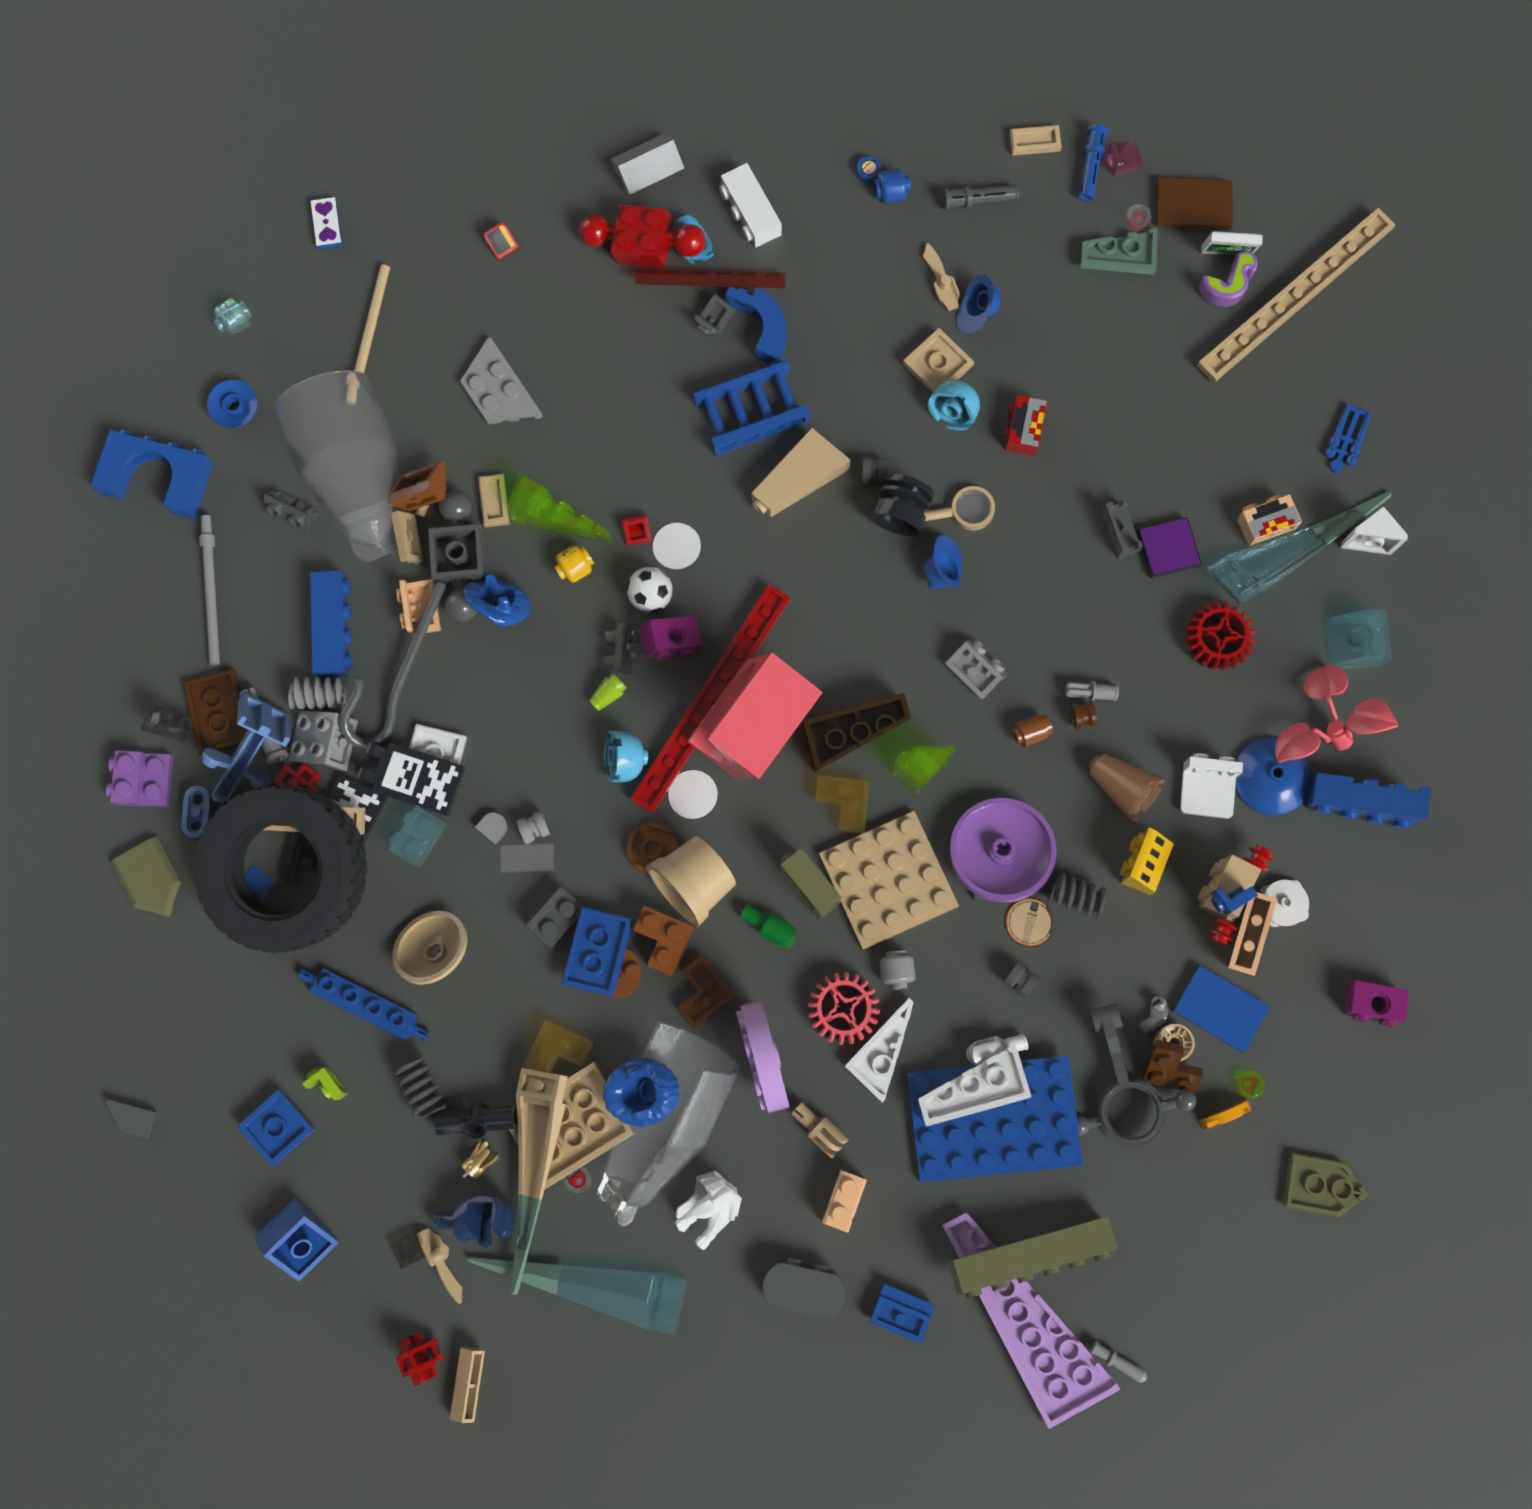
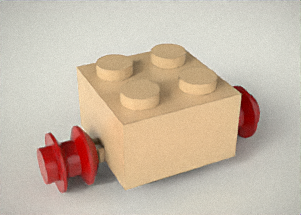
[1197,844,1274,946]

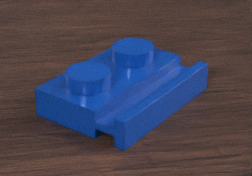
[869,1283,936,1344]

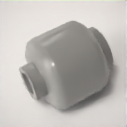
[880,951,916,990]

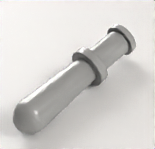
[1089,1341,1147,1383]

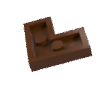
[677,954,736,1030]
[1142,1040,1203,1093]

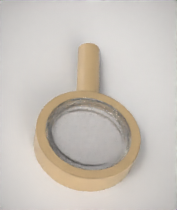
[924,486,995,531]

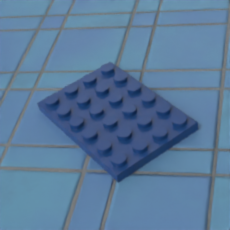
[907,1056,1083,1182]

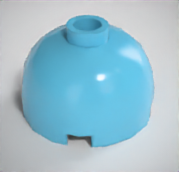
[928,380,980,431]
[604,731,648,782]

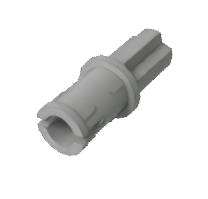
[1065,681,1119,701]

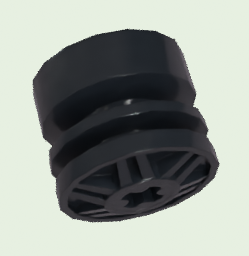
[870,474,935,537]

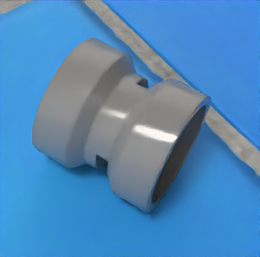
[516,811,551,845]

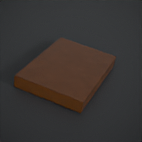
[1157,178,1233,230]
[183,669,248,757]

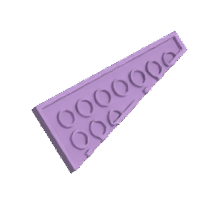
[942,1212,1120,1429]

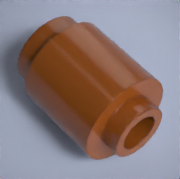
[1012,714,1053,747]

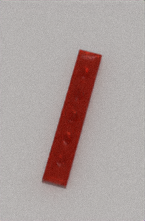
[635,268,786,289]

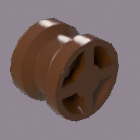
[1070,701,1097,730]

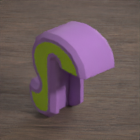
[1199,251,1258,307]

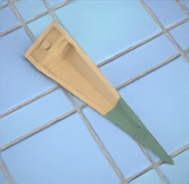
[511,1068,568,1295]

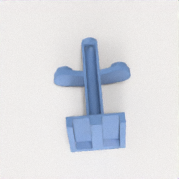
[202,692,291,804]

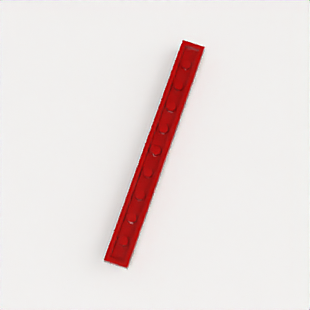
[630,584,791,814]

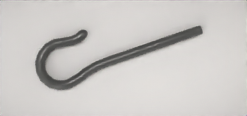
[339,582,446,749]

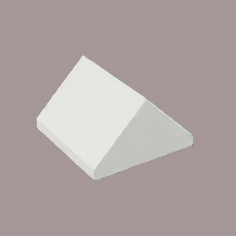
[1340,507,1408,555]

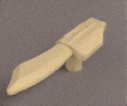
[923,243,960,311]
[417,1228,463,1304]

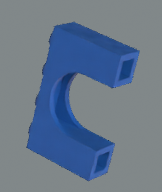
[90,430,214,519]

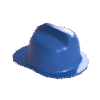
[956,275,1001,335]
[923,535,962,589]

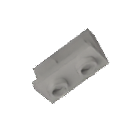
[945,639,1008,699]

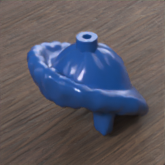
[463,572,531,627]
[603,1057,680,1128]

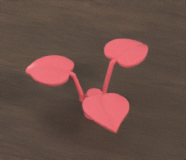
[1275,664,1398,763]

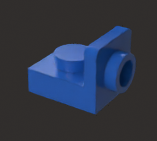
[1210,886,1258,916]

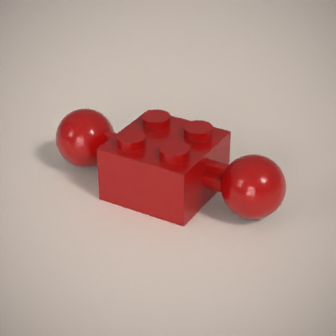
[579,205,706,268]

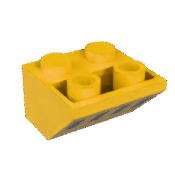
[1119,828,1174,895]

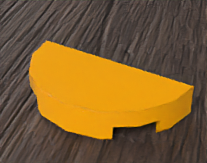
[1198,1100,1251,1130]

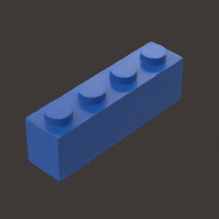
[310,571,353,679]

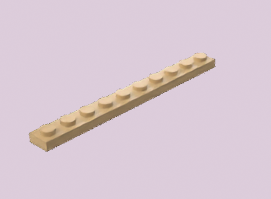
[1197,208,1396,383]

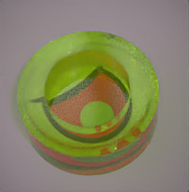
[1236,1071,1265,1099]

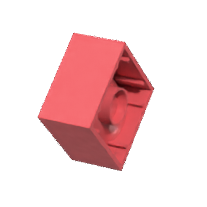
[686,652,823,779]

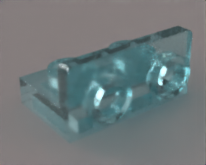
[388,805,447,869]

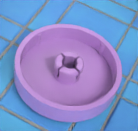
[736,1000,789,1113]

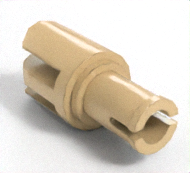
[791,1102,849,1159]

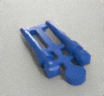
[1325,403,1372,473]

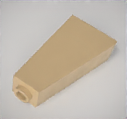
[751,428,850,517]

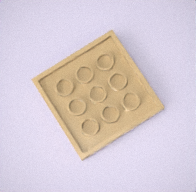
[819,811,959,950]

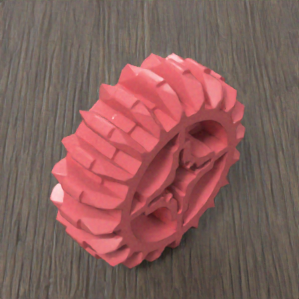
[808,972,880,1045]

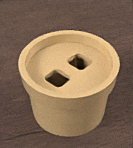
[646,836,736,928]

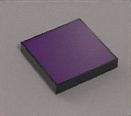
[1137,517,1202,579]

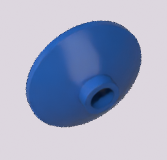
[207,380,258,428]

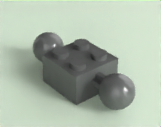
[428,491,487,622]

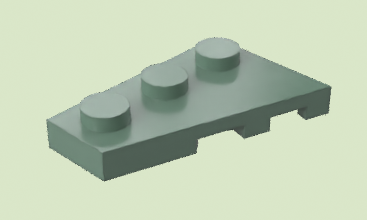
[1080,227,1158,275]

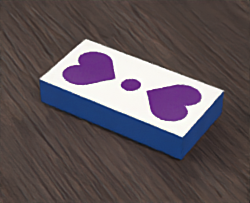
[311,197,343,250]

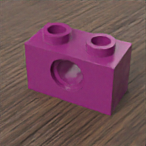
[639,616,702,660]
[1344,980,1409,1027]

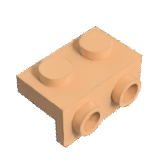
[396,579,441,636]

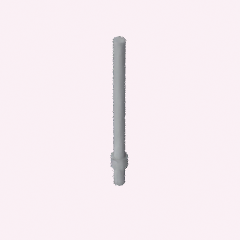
[199,515,220,666]

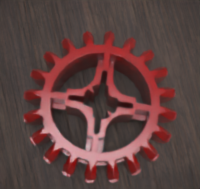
[1185,601,1256,671]

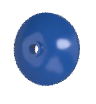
[1235,738,1312,816]

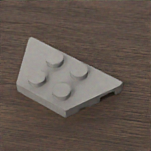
[460,337,543,424]

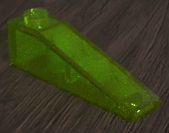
[507,473,612,544]

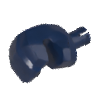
[433,1194,516,1248]

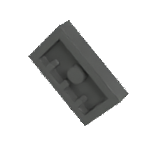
[526,886,584,949]

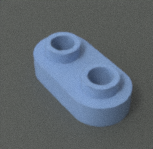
[181,786,213,839]

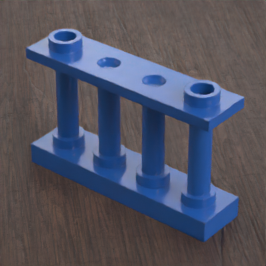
[694,360,810,456]

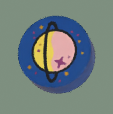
[857,156,881,183]

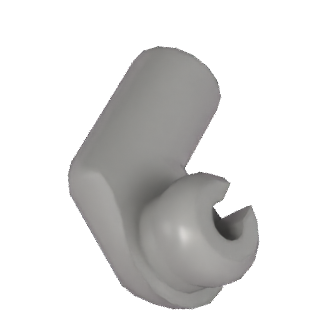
[1139,996,1168,1035]

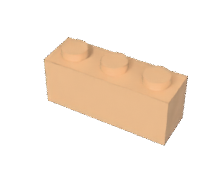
[1228,892,1278,976]

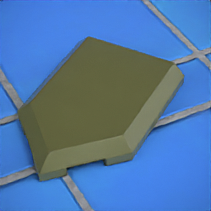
[110,836,182,917]
[1283,1153,1369,1217]

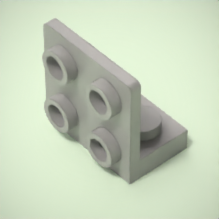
[289,711,358,771]

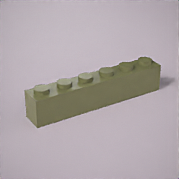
[947,1217,1118,1298]

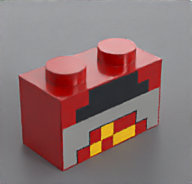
[1002,395,1048,456]

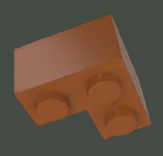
[633,906,694,978]

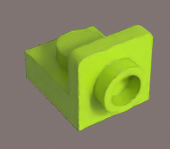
[302,1067,348,1100]

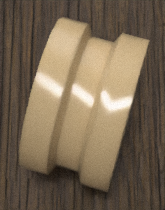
[1153,1024,1195,1061]

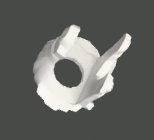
[675,1171,742,1250]

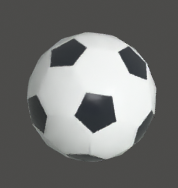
[627,567,673,613]

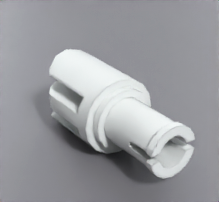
[966,1033,1028,1066]

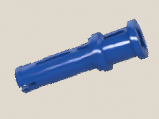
[1078,124,1109,202]

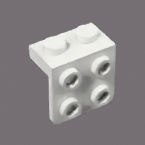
[1180,753,1243,819]

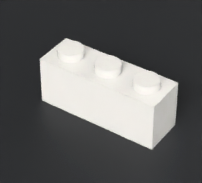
[719,163,782,248]

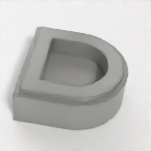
[475,813,508,845]

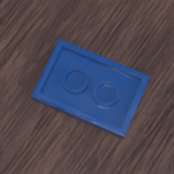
[561,907,634,998]
[1172,965,1270,1053]

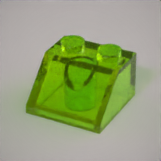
[893,746,956,796]

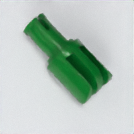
[740,904,796,949]

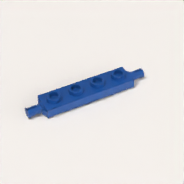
[298,968,430,1042]

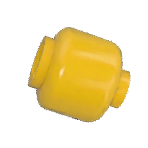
[554,545,594,583]

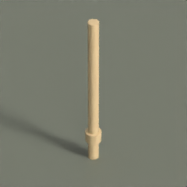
[346,264,390,406]

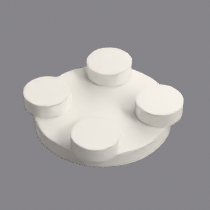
[1259,880,1309,927]

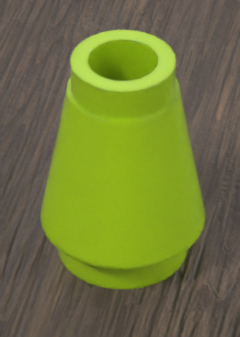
[589,673,627,711]

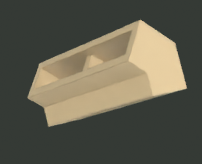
[450,1346,485,1423]

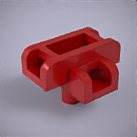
[273,763,321,793]
[395,1332,444,1386]

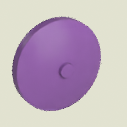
[950,798,1057,903]

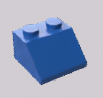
[254,1198,339,1282]

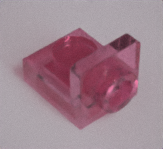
[1105,143,1143,177]

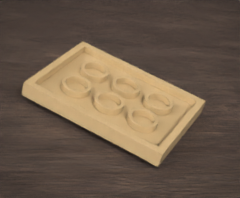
[509,1062,636,1190]

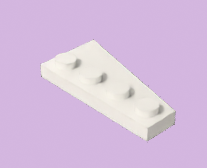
[918,1044,1031,1127]

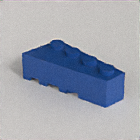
[1306,773,1431,829]

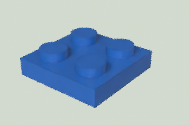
[237,1089,316,1167]

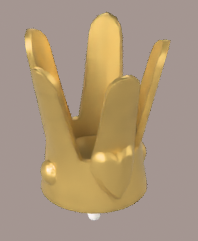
[461,1139,500,1179]

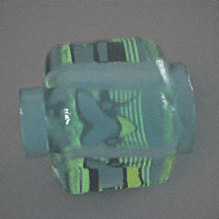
[213,298,253,336]

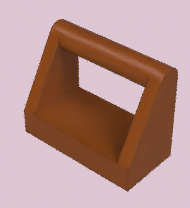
[389,461,446,512]

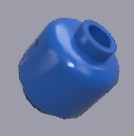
[874,168,911,204]

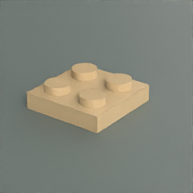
[903,328,974,393]

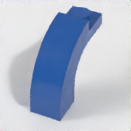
[726,287,787,364]

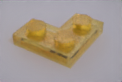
[815,775,870,834]
[522,1020,594,1073]

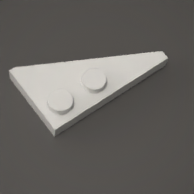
[844,998,913,1103]

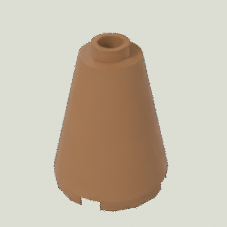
[1088,754,1164,822]

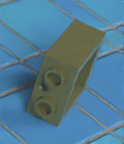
[780,848,842,920]

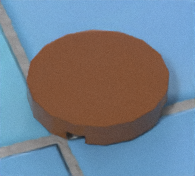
[626,823,679,875]

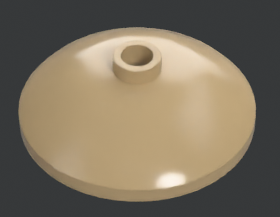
[392,911,468,985]

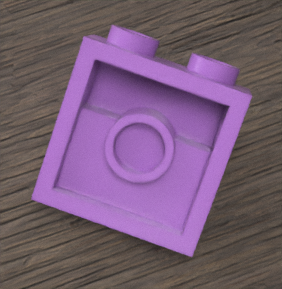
[106,751,174,807]

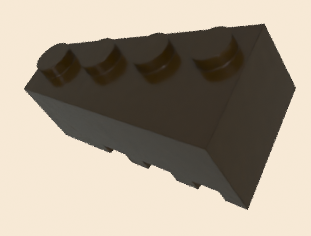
[802,693,911,773]

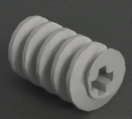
[288,677,346,710]

